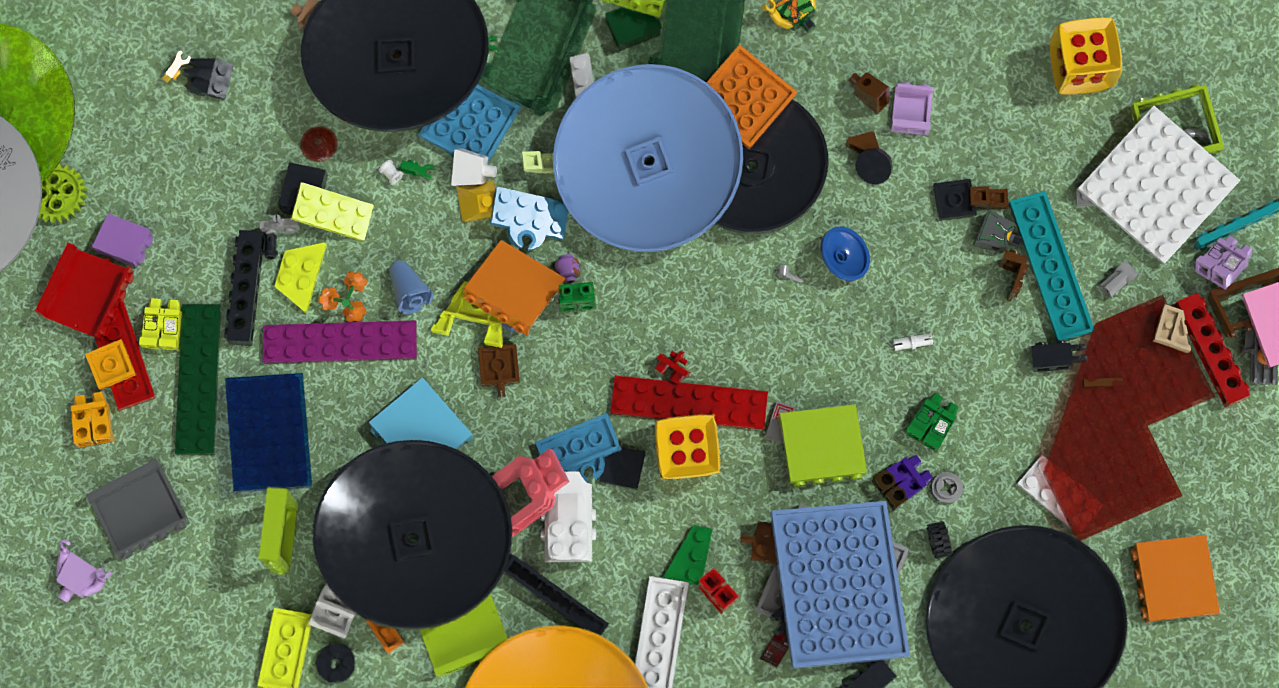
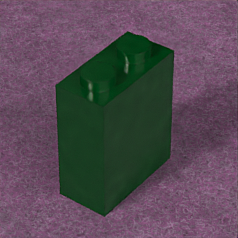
[605,7,662,52]

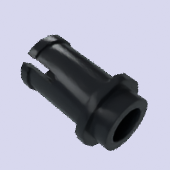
[263,234,278,259]

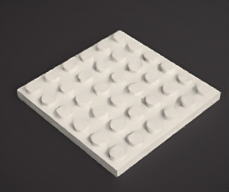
[1077,106,1240,265]

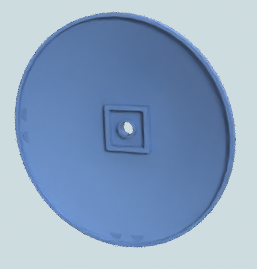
[553,64,743,252]

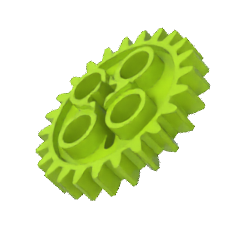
[38,163,88,224]

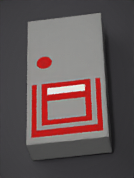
[765,401,795,444]

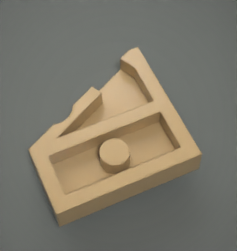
[1153,304,1191,353]

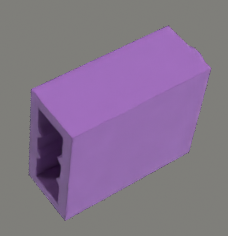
[92,213,153,268]

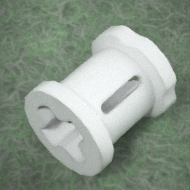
[379,160,404,185]

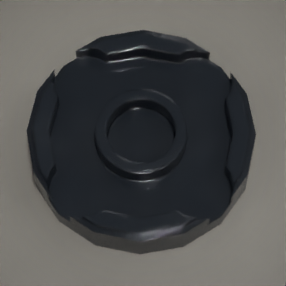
[855,148,893,185]

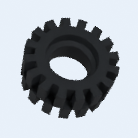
[927,521,952,559]

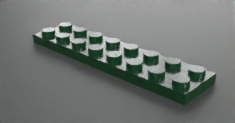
[175,304,221,455]

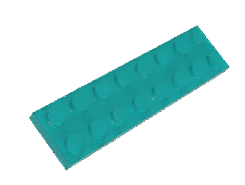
[1009,191,1095,341]

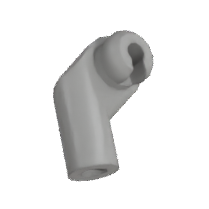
[1183,128,1209,143]

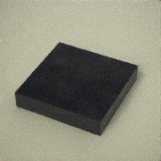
[933,179,977,221]
[600,447,646,490]

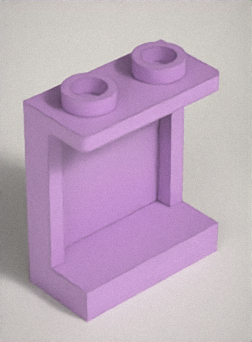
[891,82,934,135]

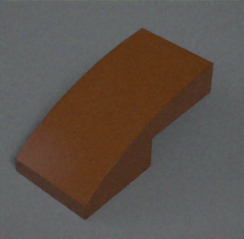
[970,186,1008,209]

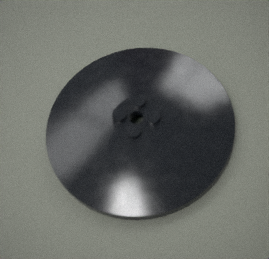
[715,99,829,234]

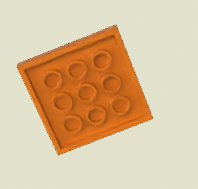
[707,45,798,149]

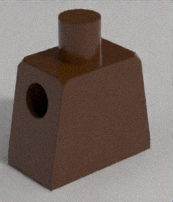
[849,72,890,115]

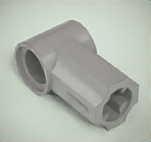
[1100,261,1139,298]

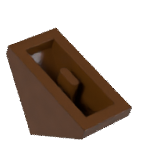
[845,131,879,154]

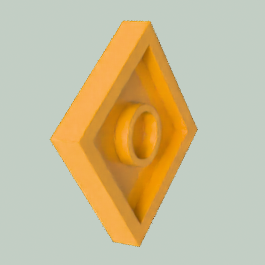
[85,339,136,390]

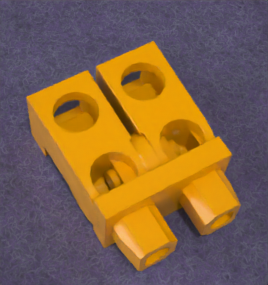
[71,392,115,448]

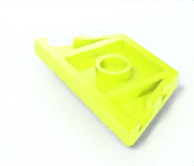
[275,243,327,313]

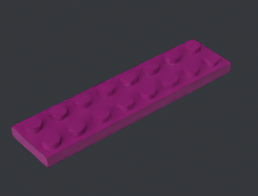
[263,320,417,364]

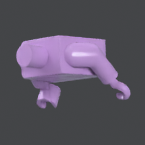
[56,539,112,603]

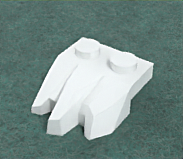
[308,584,355,638]

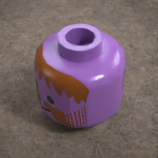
[555,254,581,284]

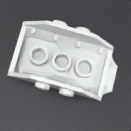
[541,472,596,562]

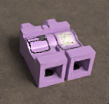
[1195,236,1252,290]

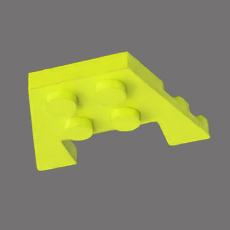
[431,281,503,348]

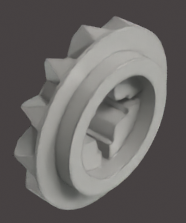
[932,472,963,504]

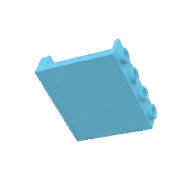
[369,377,473,449]

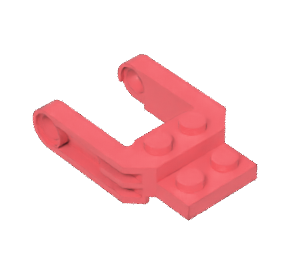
[492,449,570,537]

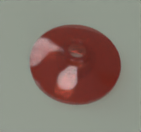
[300,126,338,162]

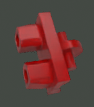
[655,350,691,384]

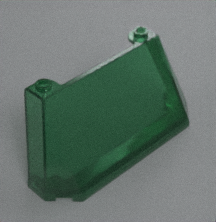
[480,0,596,117]
[648,0,745,83]

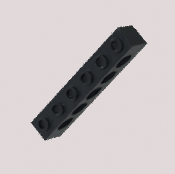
[224,230,265,346]

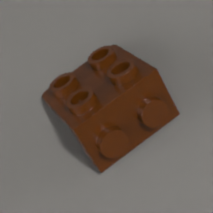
[998,250,1029,301]

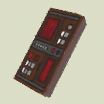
[760,633,789,669]

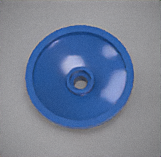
[820,226,870,281]

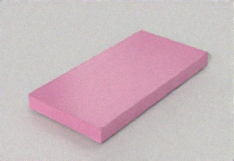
[1242,282,1279,368]

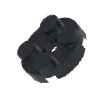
[315,643,356,683]

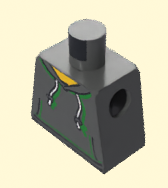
[974,209,1022,253]

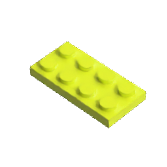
[291,182,374,241]
[258,608,312,688]

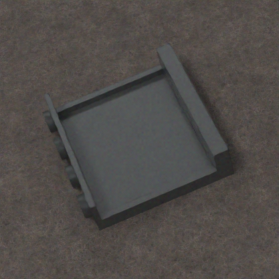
[86,459,190,560]

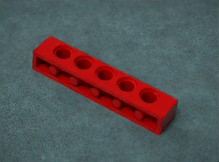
[1174,293,1250,408]

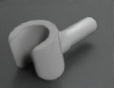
[778,265,803,284]

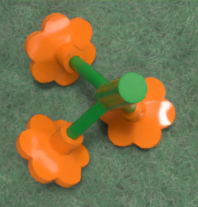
[318,271,368,322]

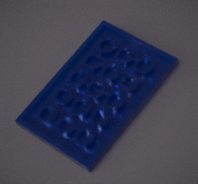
[225,373,312,493]

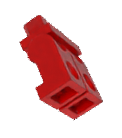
[698,568,739,615]

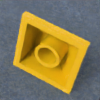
[457,180,495,222]

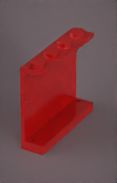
[35,242,134,340]

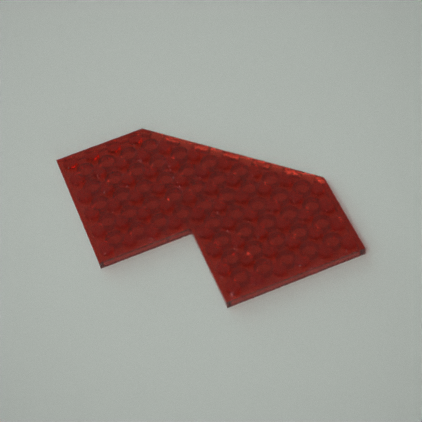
[1043,295,1215,541]

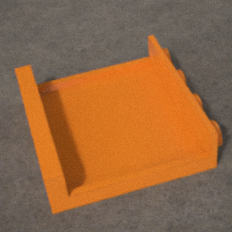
[463,240,565,336]
[1130,535,1220,623]

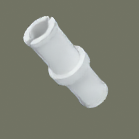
[893,333,933,351]

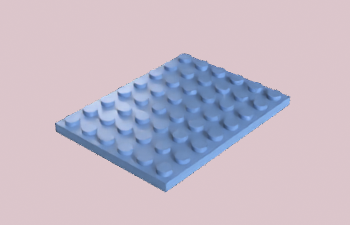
[770,501,910,669]

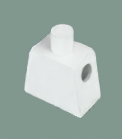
[451,148,497,186]

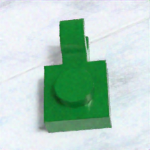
[400,160,435,180]

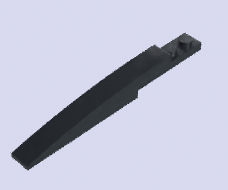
[503,553,609,636]

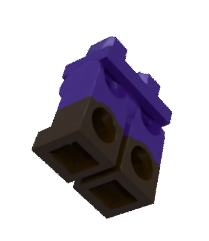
[872,455,933,511]

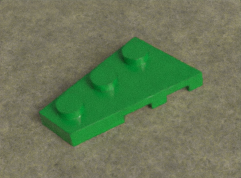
[663,525,713,586]

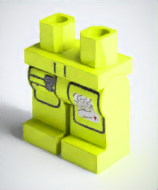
[139,298,182,351]

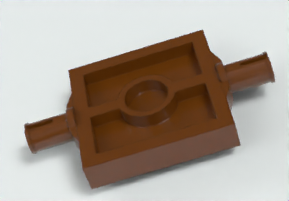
[478,344,520,398]
[740,521,777,565]

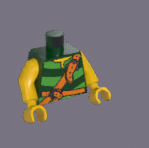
[762,0,816,33]

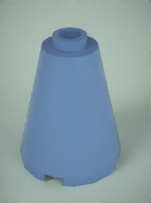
[389,260,434,314]

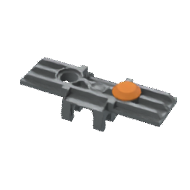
[1241,325,1278,385]

